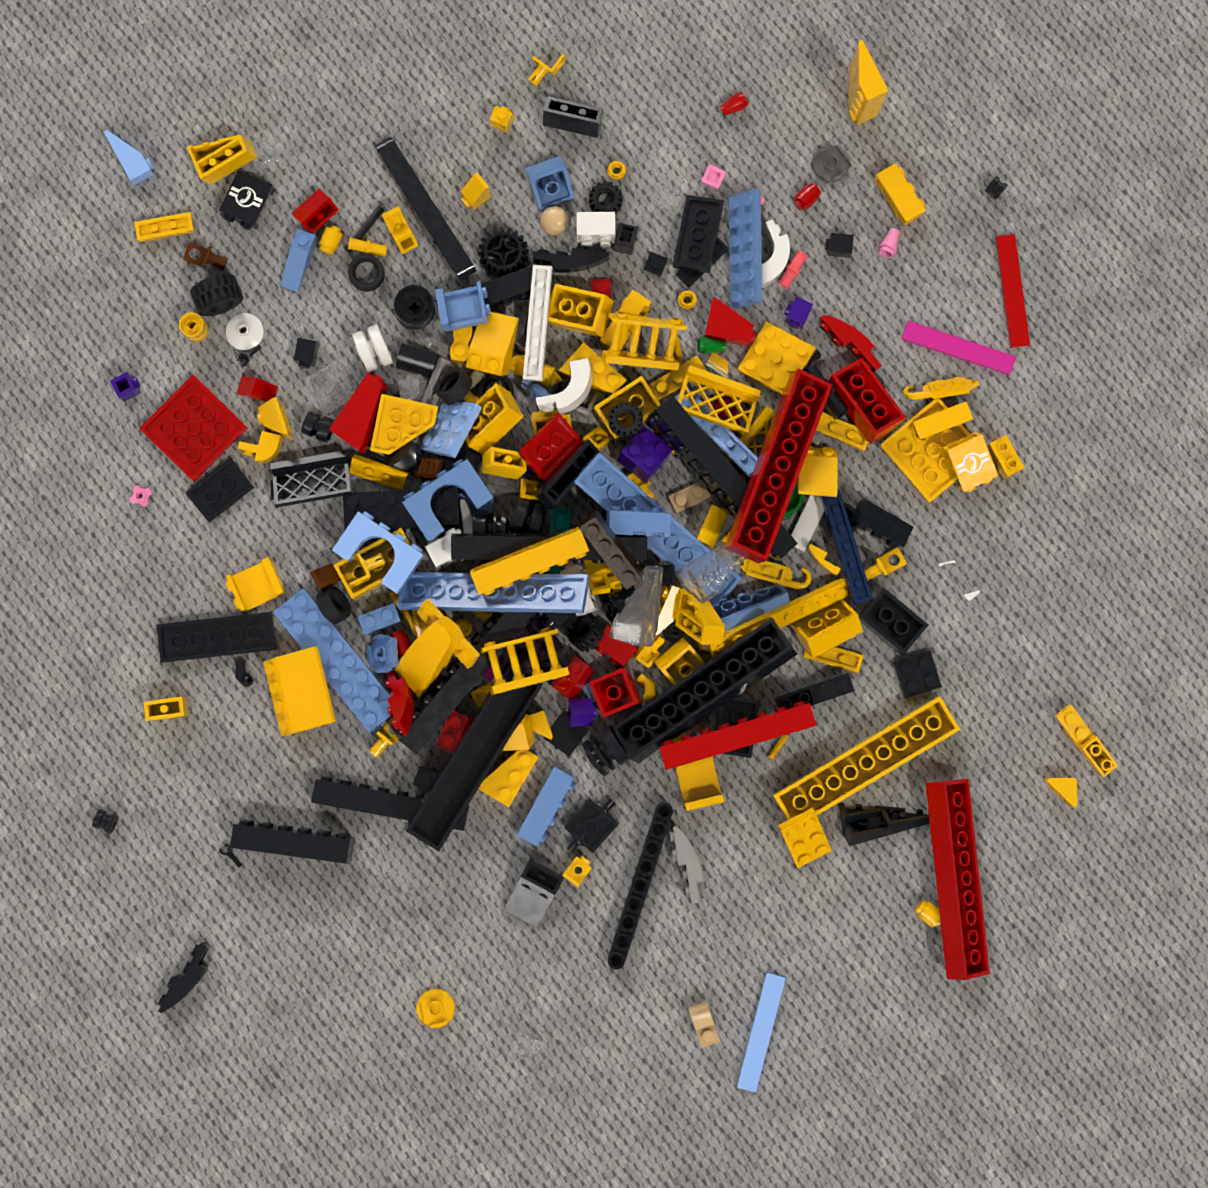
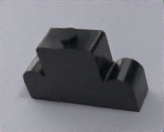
[534,439,602,509]

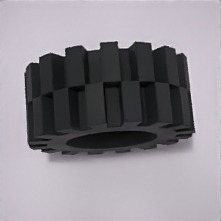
[589,181,623,215]
[608,401,643,438]
[568,614,605,652]

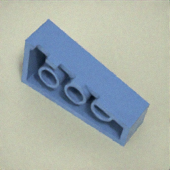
[712,584,790,632]

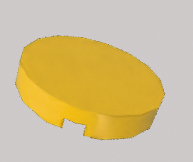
[416,989,455,1028]

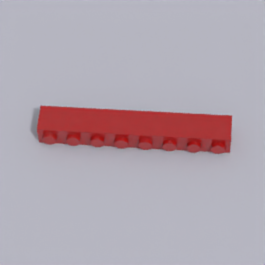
[659,701,817,770]

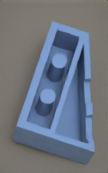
[606,506,671,537]

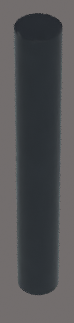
[344,205,385,254]

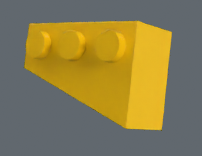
[599,289,651,352]
[478,750,539,807]

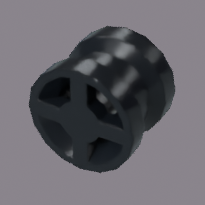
[984,176,1008,200]

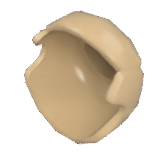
[540,206,570,236]

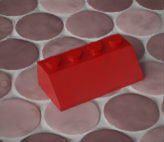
[829,358,906,445]

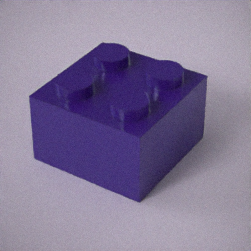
[617,425,673,484]

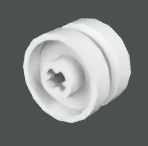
[352,324,393,373]

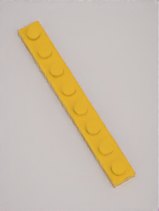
[708,578,849,658]

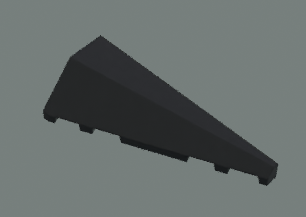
[838,803,930,847]

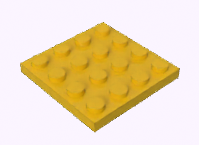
[879,398,970,504]

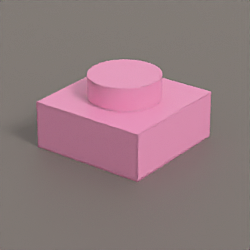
[701,164,726,191]

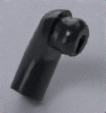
[235,660,254,687]

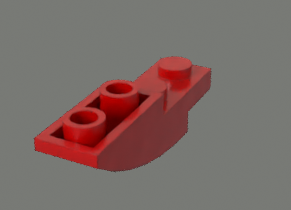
[819,315,882,372]
[385,669,414,736]

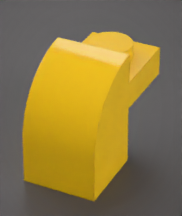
[382,206,419,254]
[238,431,283,463]

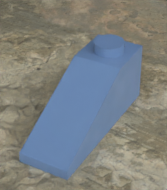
[280,229,318,293]

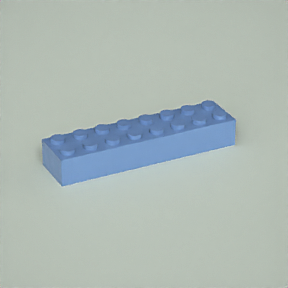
[273,588,391,733]

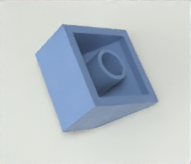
[525,156,575,211]

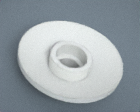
[226,313,263,350]

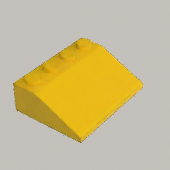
[848,40,888,125]
[263,646,336,737]

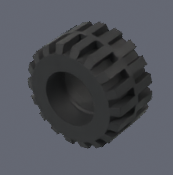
[190,274,244,316]

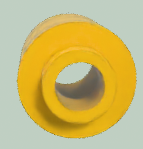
[319,225,343,255]
[914,899,941,928]

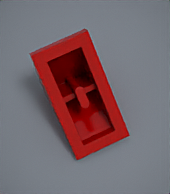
[236,376,278,403]

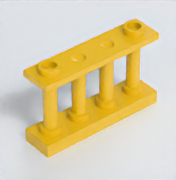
[601,311,687,371]
[480,627,569,695]

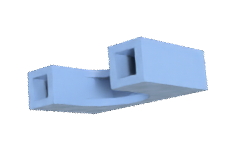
[332,511,424,594]

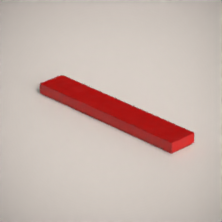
[995,234,1030,348]

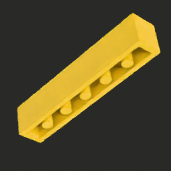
[470,526,589,596]

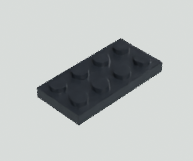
[672,195,724,273]

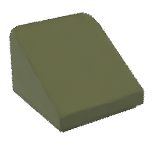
[469,369,487,389]

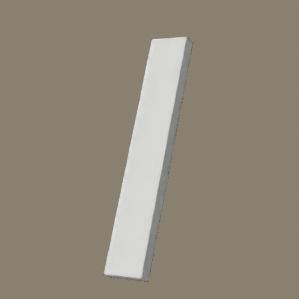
[523,265,553,381]

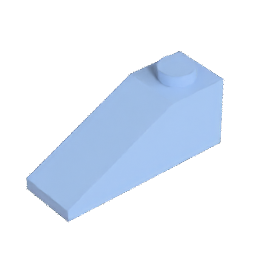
[104,130,154,185]

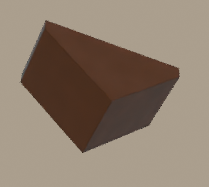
[310,563,341,591]

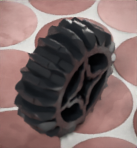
[478,227,529,278]

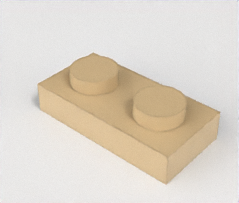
[668,482,711,514]

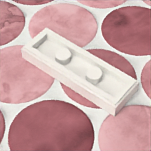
[791,495,824,552]

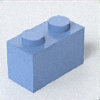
[358,603,402,636]

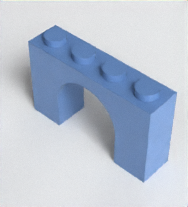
[402,459,493,542]

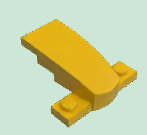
[394,599,480,698]

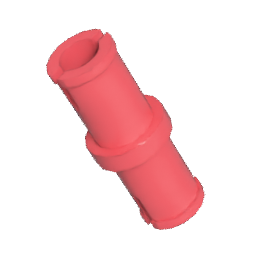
[778,251,808,289]

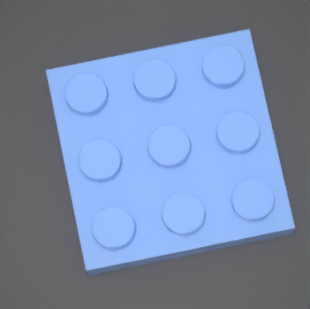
[420,401,482,458]

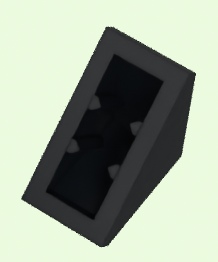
[614,223,638,255]

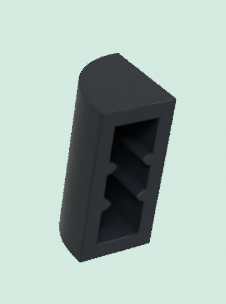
[396,343,439,379]

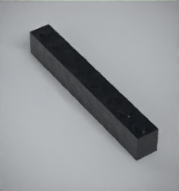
[311,776,469,831]

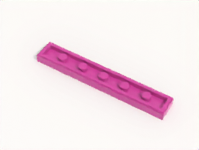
[901,321,1016,375]

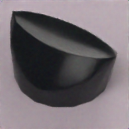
[390,441,422,472]

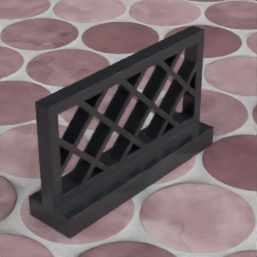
[270,450,352,508]

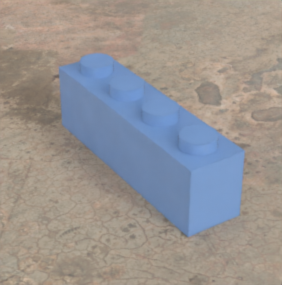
[517,766,576,846]

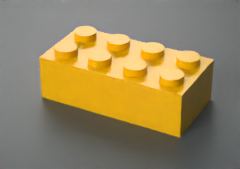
[333,528,422,600]

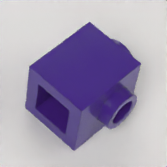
[784,297,813,329]
[110,372,141,402]
[567,698,597,727]

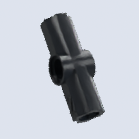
[805,366,849,420]

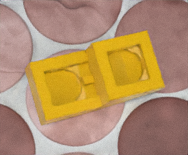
[807,544,840,577]

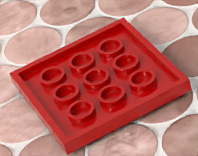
[139,375,248,482]

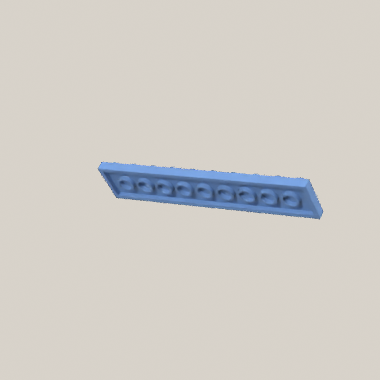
[574,452,742,604]
[397,572,590,613]

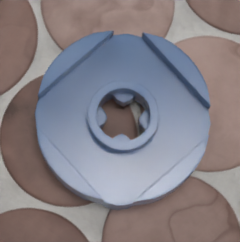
[367,634,399,673]

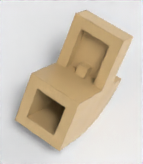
[688,1001,720,1048]

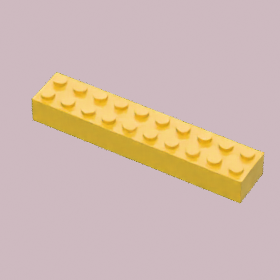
[772,696,960,820]

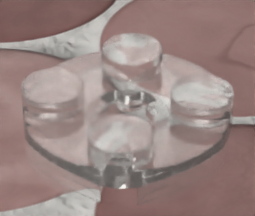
[413,330,451,358]

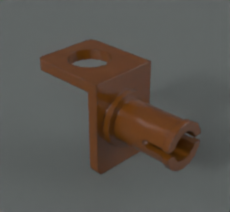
[183,242,228,270]

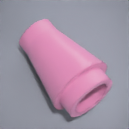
[878,228,900,258]

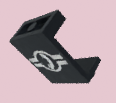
[219,170,276,230]

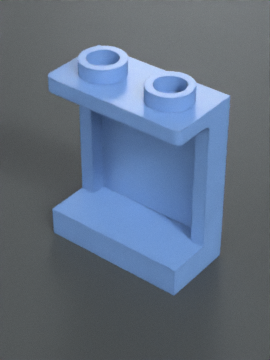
[435,281,491,332]

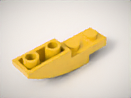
[1055,704,1118,778]

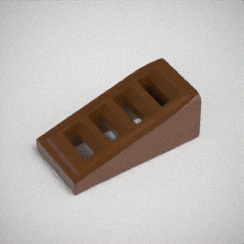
[411,458,444,480]

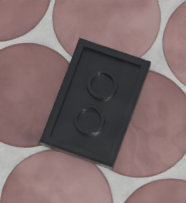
[186,458,255,523]

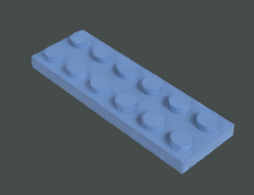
[729,189,762,309]

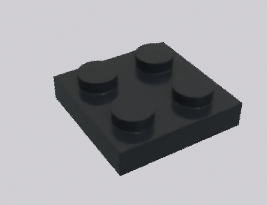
[893,651,942,699]

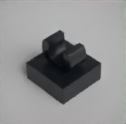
[665,622,685,642]

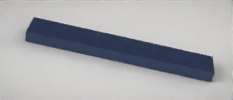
[820,489,873,605]

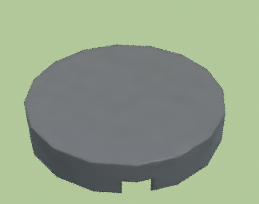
[812,145,850,182]

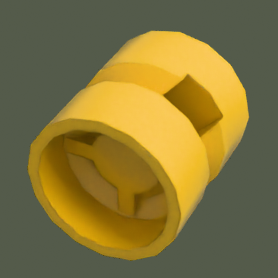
[179,312,209,342]

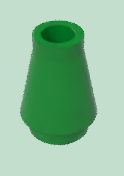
[697,336,726,355]

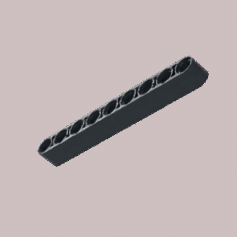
[375,137,477,281]
[607,802,673,970]

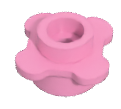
[130,485,152,507]

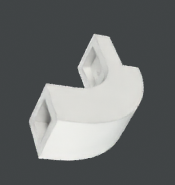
[762,219,790,288]
[536,358,593,414]

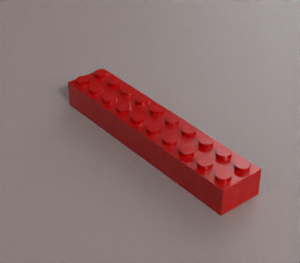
[724,369,833,564]
[926,778,990,980]

